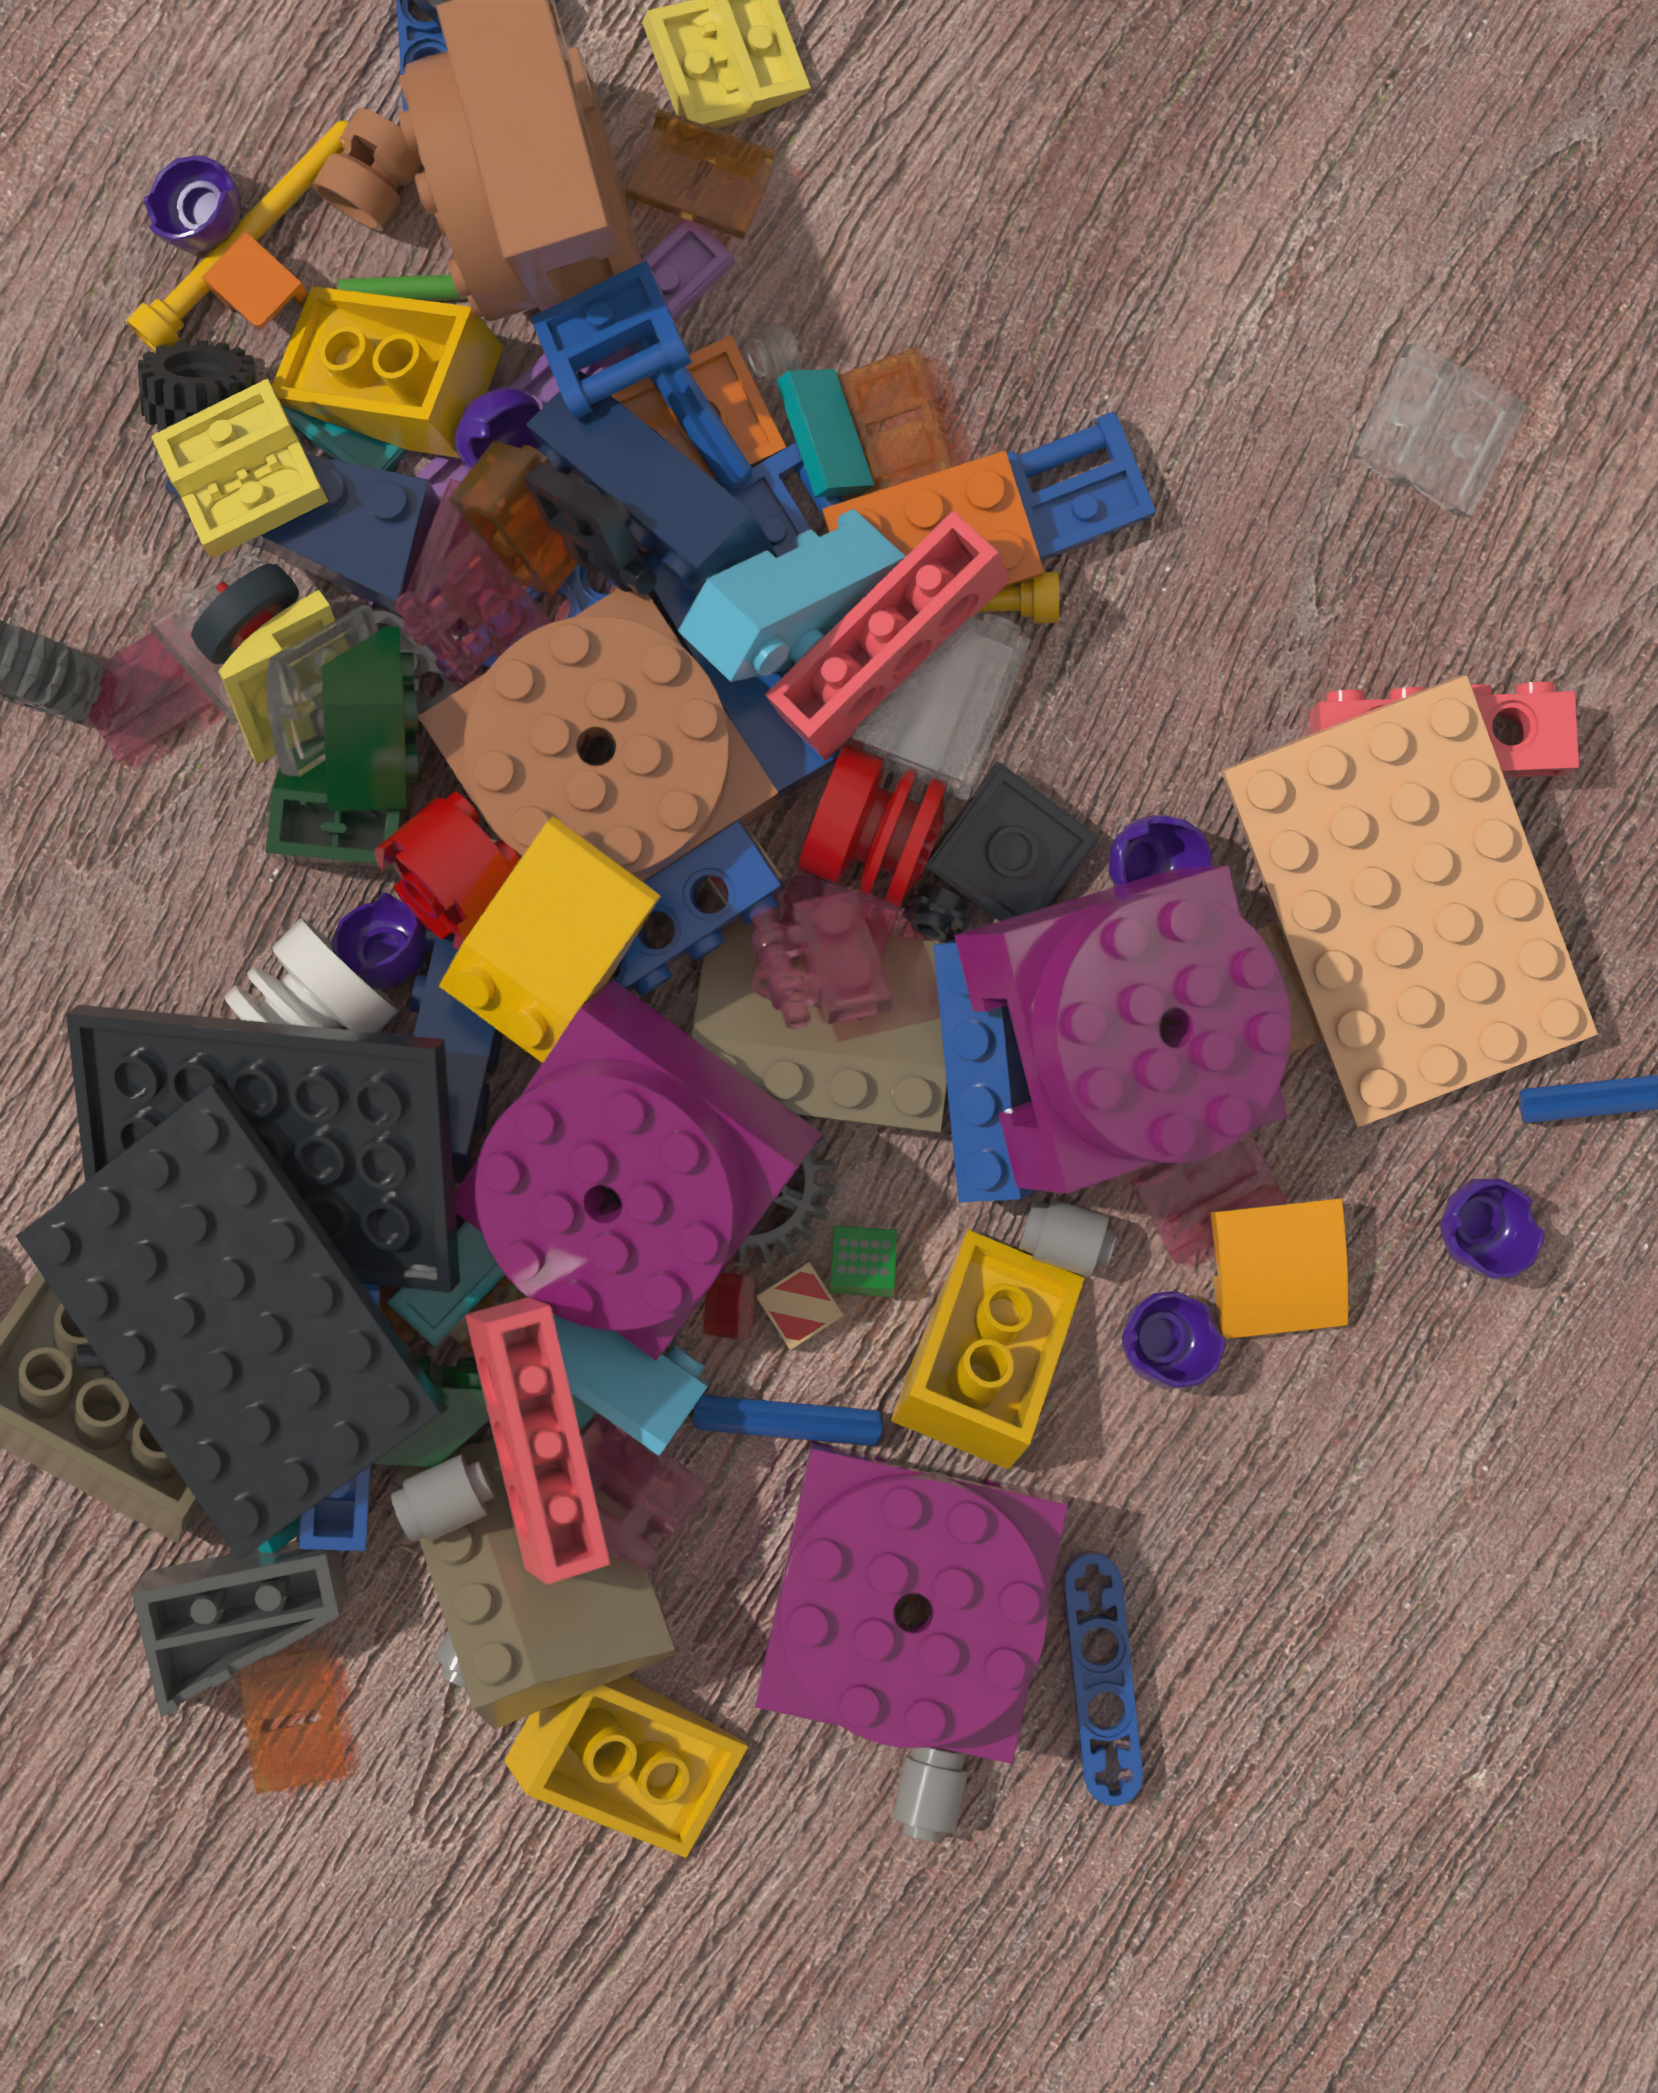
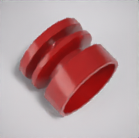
[797,743,948,908]

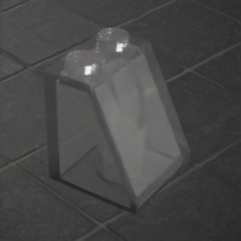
[852,614,1031,801]

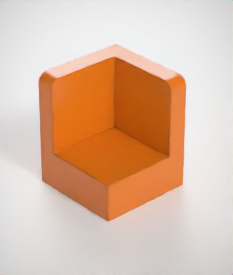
[202,231,308,330]

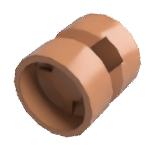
[312,108,423,232]

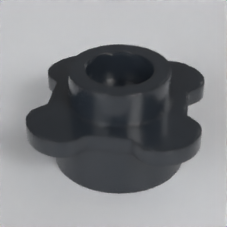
[902,885,967,941]

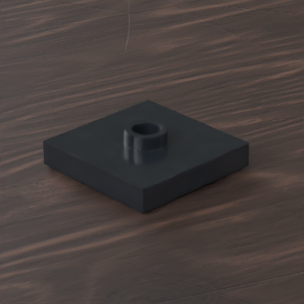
[925,762,1100,922]

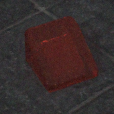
[703,1272,757,1341]

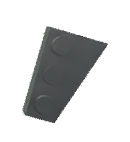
[132,1540,348,1718]

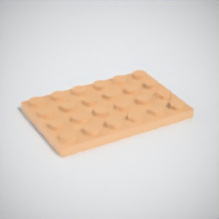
[1221,675,1598,1127]

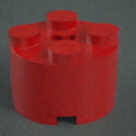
[374,792,521,949]

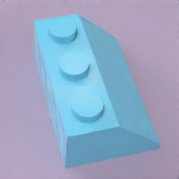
[552,1314,710,1456]

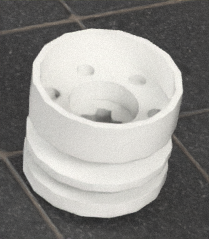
[224,918,400,1033]

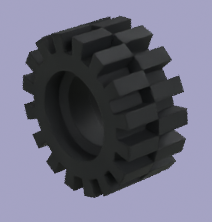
[138,340,256,431]

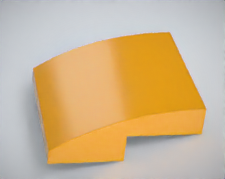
[1211,1198,1348,1339]

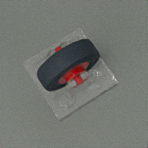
[150,549,299,725]

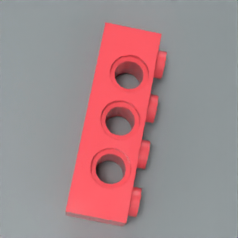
[765,510,1010,761]
[1309,682,1579,778]
[465,1297,610,1584]

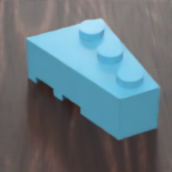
[678,509,906,682]

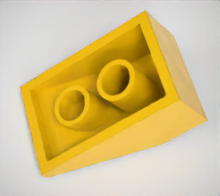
[272,286,504,458]
[439,816,661,1063]
[891,1229,1085,1470]
[504,1675,749,1858]

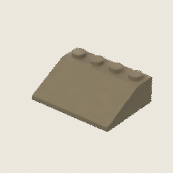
[691,918,947,1134]
[0,1270,202,1544]
[398,1419,678,1729]

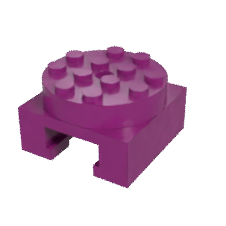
[954,865,1291,1194]
[455,980,823,1361]
[755,1440,1068,1764]

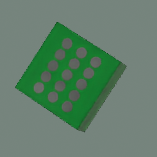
[830,1226,897,1297]

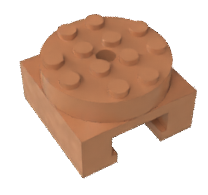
[399,0,643,322]
[418,589,779,883]

